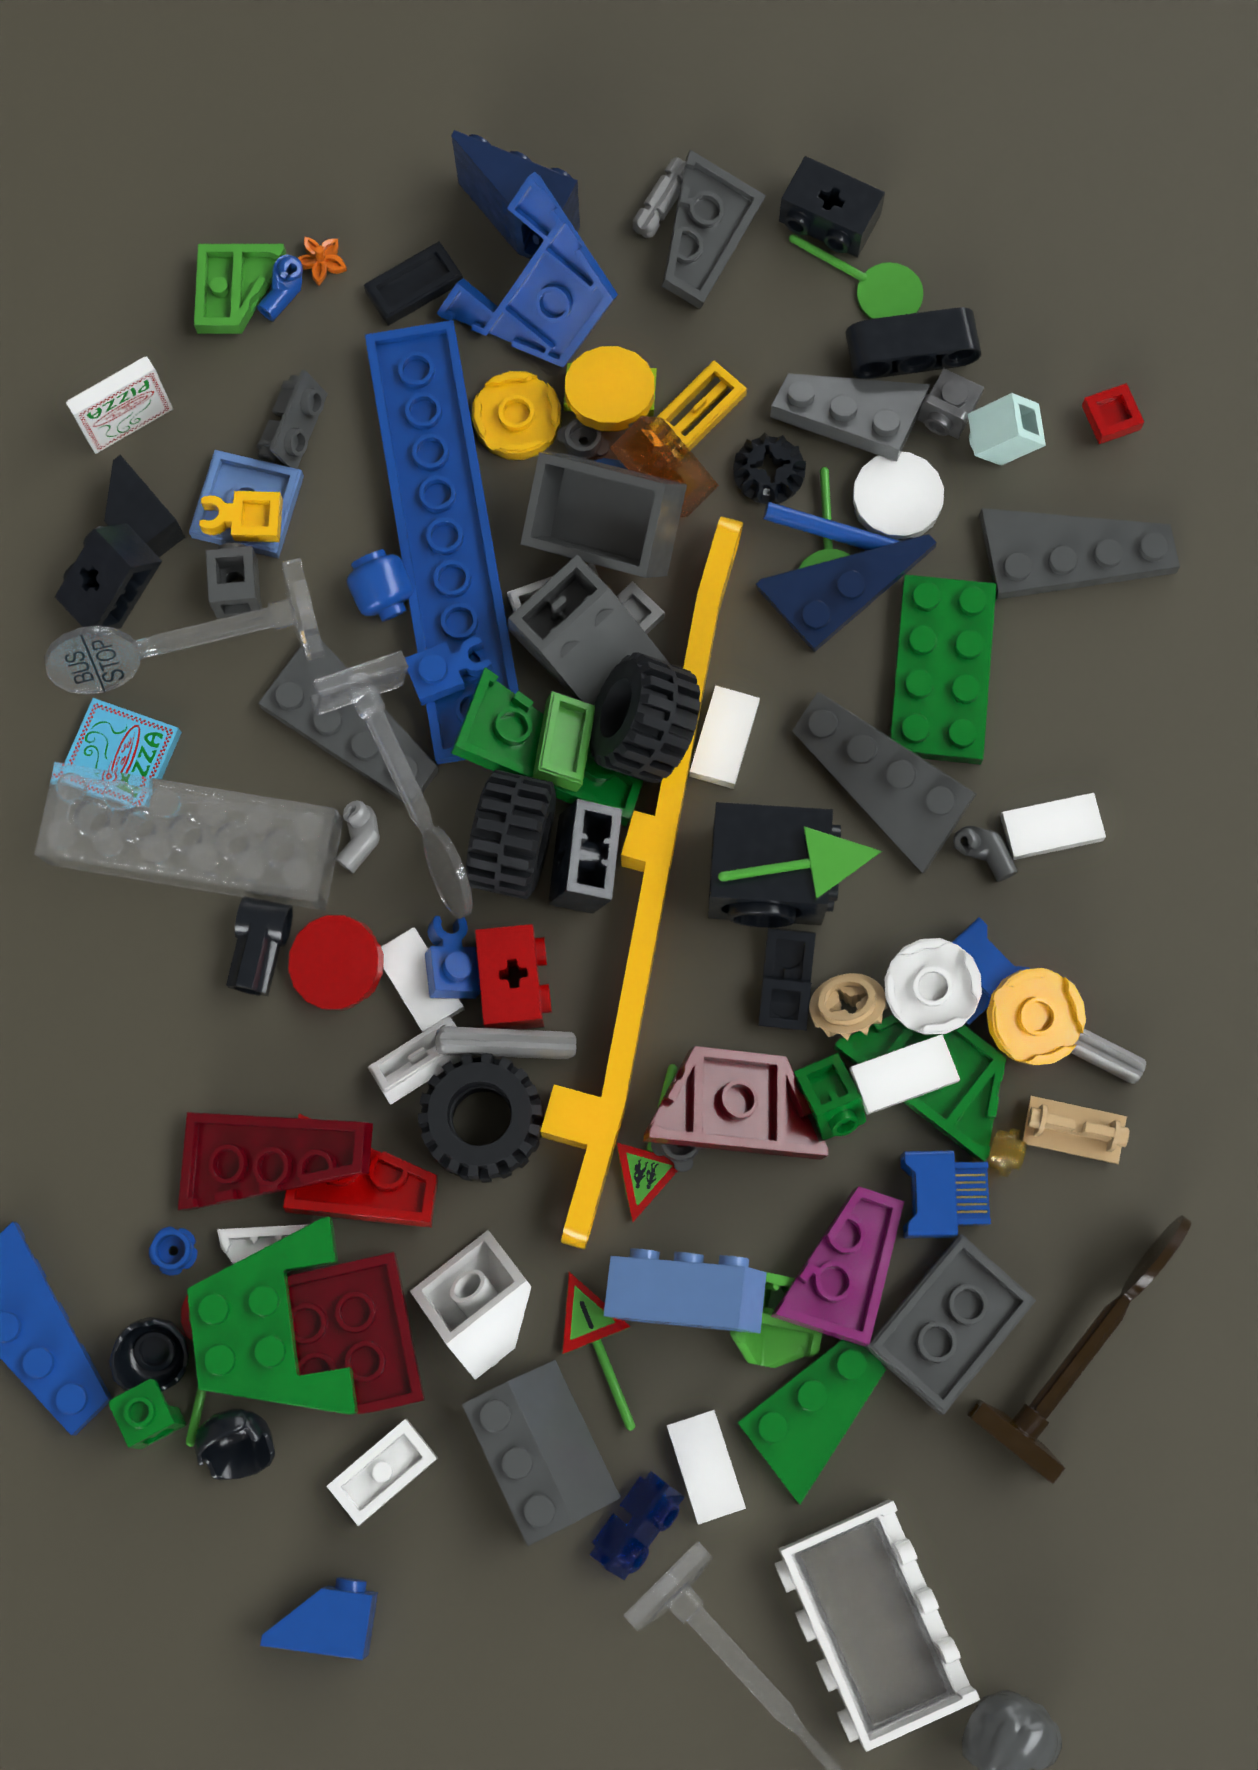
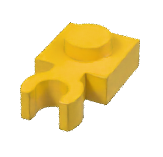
[199,491,283,542]

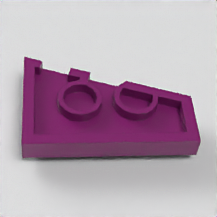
[771,1186,905,1346]

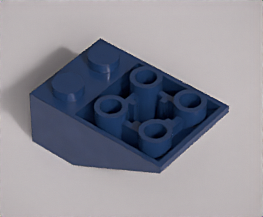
[451,130,580,259]

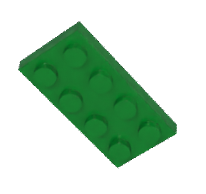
[889,574,997,765]

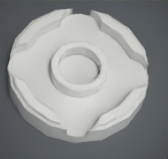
[853,452,944,540]
[884,938,982,1035]

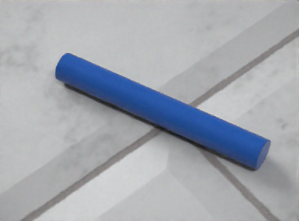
[763,502,899,550]

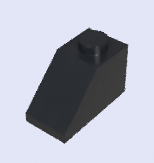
[104,455,185,557]

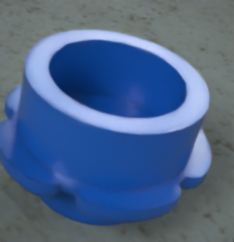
[149,1227,198,1276]

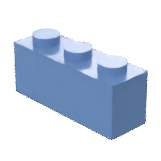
[603,1248,767,1334]

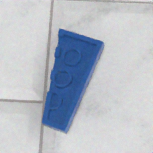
[0,1222,112,1435]

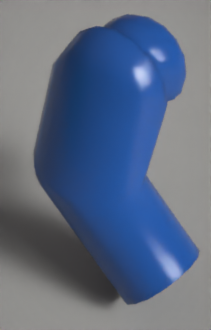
[257,254,303,321]

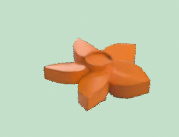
[298,237,347,286]

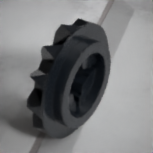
[733,432,806,504]

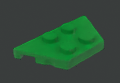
[833,1015,1007,1162]

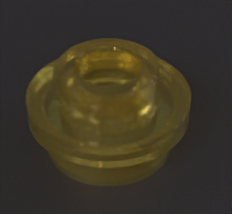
[989,1128,1027,1177]

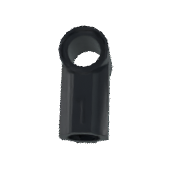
[226,896,293,996]

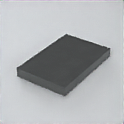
[865,1234,1036,1415]

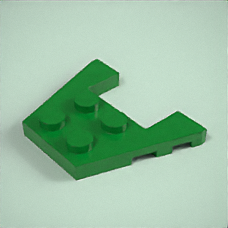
[187,1217,358,1415]

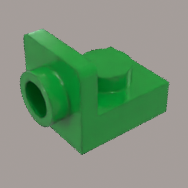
[794,1053,866,1140]
[109,1379,187,1449]

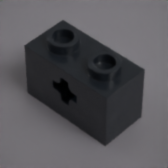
[779,156,885,258]
[55,523,162,635]
[548,799,622,914]

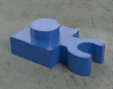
[403,637,492,706]
[425,916,481,999]

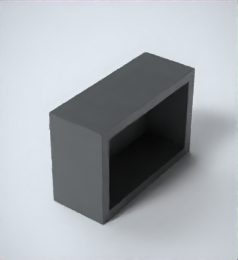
[521,452,687,578]

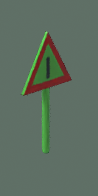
[562,1272,635,1431]

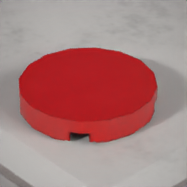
[288,915,384,1010]

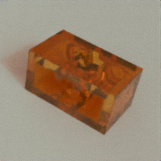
[610,416,719,517]

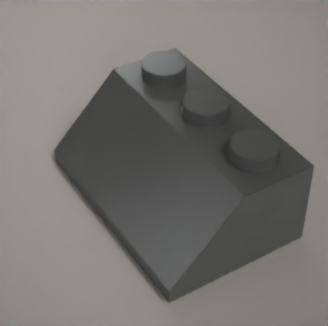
[462,1360,621,1546]

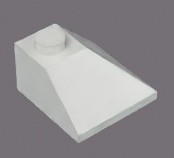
[410,1230,531,1380]

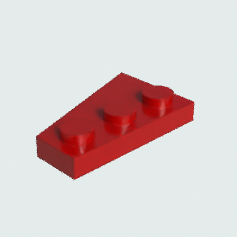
[283,1113,438,1228]

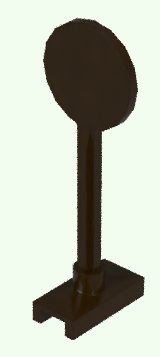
[967,1215,1191,1484]

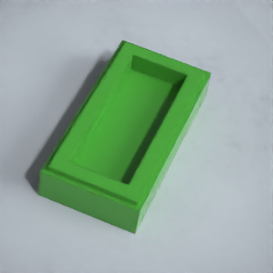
[532,691,595,792]

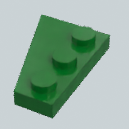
[737,1339,886,1505]

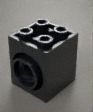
[708,802,841,928]

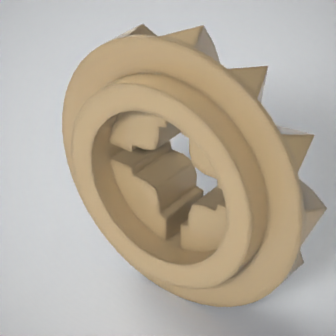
[809,973,888,1041]

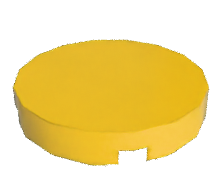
[565,346,654,431]
[472,371,561,460]
[987,968,1086,1065]

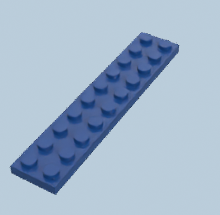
[365,320,519,765]

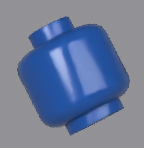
[346,549,413,622]

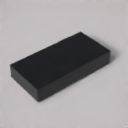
[364,241,463,326]

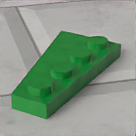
[451,667,643,827]

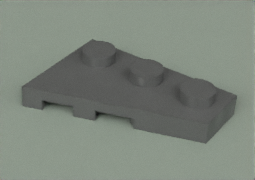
[770,373,930,461]

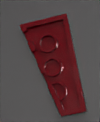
[178,1112,373,1211]

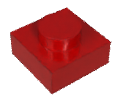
[1082,383,1144,444]

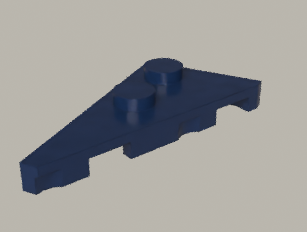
[756,534,937,653]

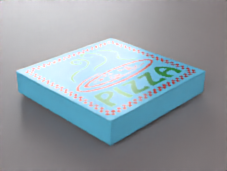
[56,698,182,816]

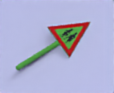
[616,1064,678,1223]

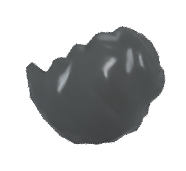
[962,1690,1062,1770]

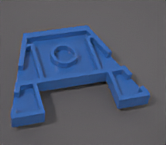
[437,172,618,368]

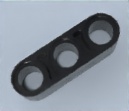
[845,307,981,379]

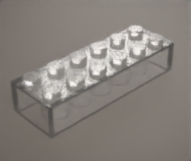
[34,762,344,911]

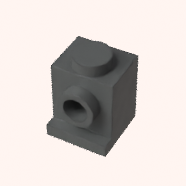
[205,543,263,619]

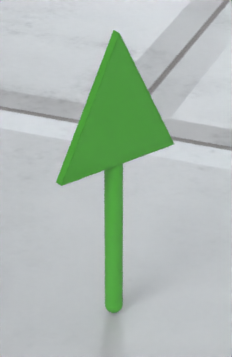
[718,826,882,899]

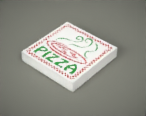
[66,356,173,454]

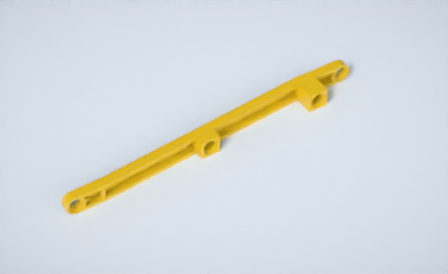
[540,516,743,1250]

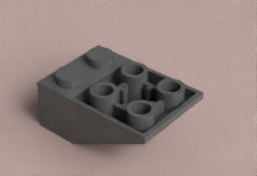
[508,555,670,705]

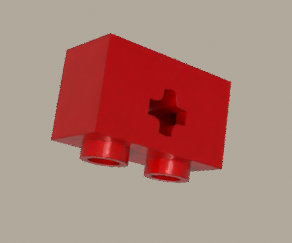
[475,924,552,1030]

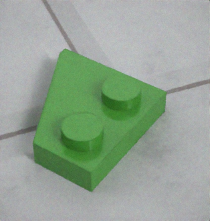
[194,244,286,334]

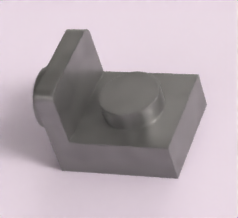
[918,368,984,439]

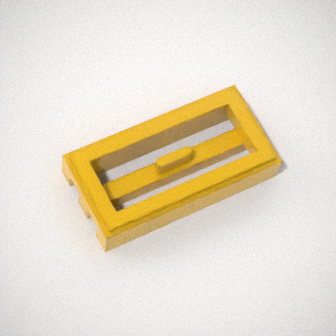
[652,360,747,456]

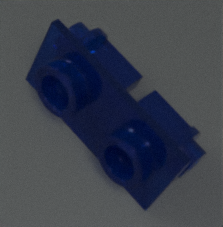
[590,1471,685,1580]

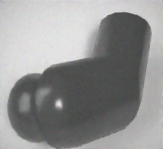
[953,826,1018,882]

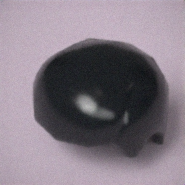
[109,1317,190,1392]
[194,1409,275,1480]

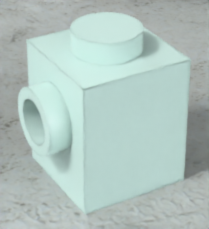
[968,393,1046,466]

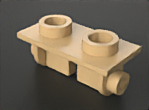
[1022,1096,1129,1164]

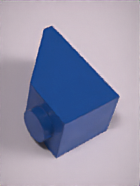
[260,1577,378,1660]

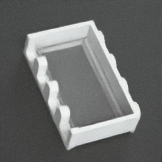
[774,1499,980,1752]

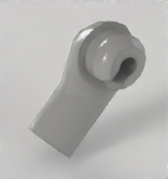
[335,800,380,874]

